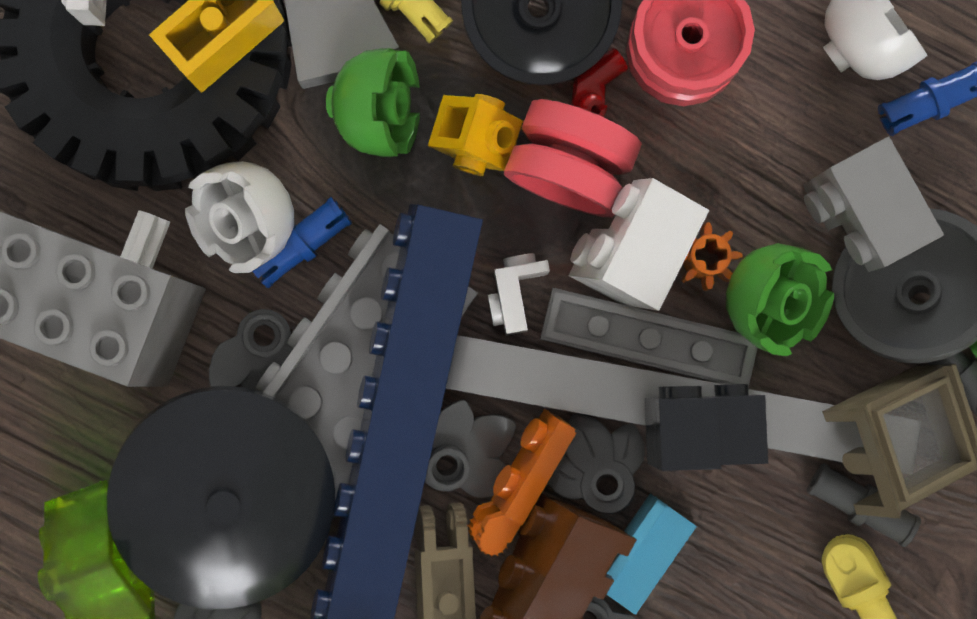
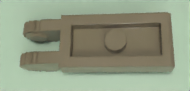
[414,502,476,619]

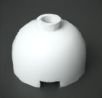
[823,0,928,80]
[185,161,294,273]

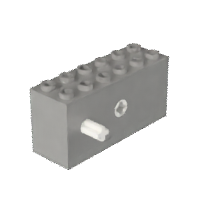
[0,210,206,387]

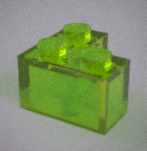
[38,480,156,619]

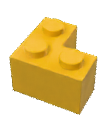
[149,0,284,93]

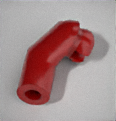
[571,48,628,117]

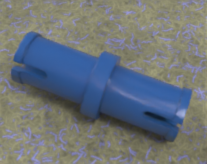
[878,61,977,136]
[252,196,353,288]

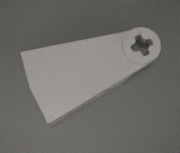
[284,0,400,89]

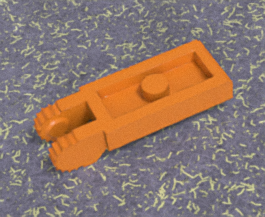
[467,408,576,557]

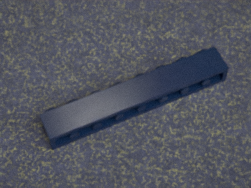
[311,204,483,619]

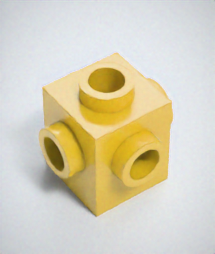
[428,94,523,176]

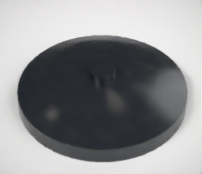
[107,386,335,610]

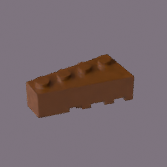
[480,493,637,619]

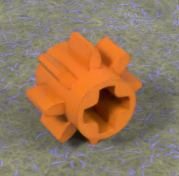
[681,222,743,291]

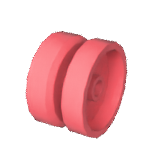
[626,0,755,107]
[504,99,642,218]

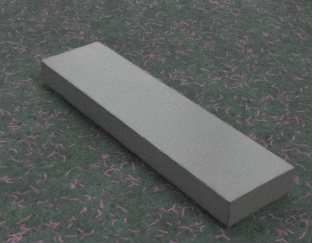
[540,288,758,388]

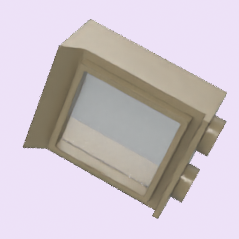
[822,364,977,518]

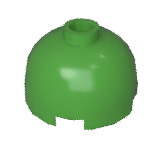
[326,48,420,157]
[726,243,834,356]

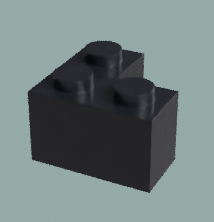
[645,384,768,471]

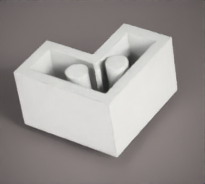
[568,178,709,311]

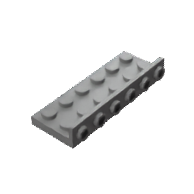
[256,224,478,499]

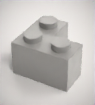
[803,136,944,272]

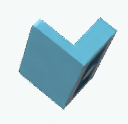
[606,493,697,615]

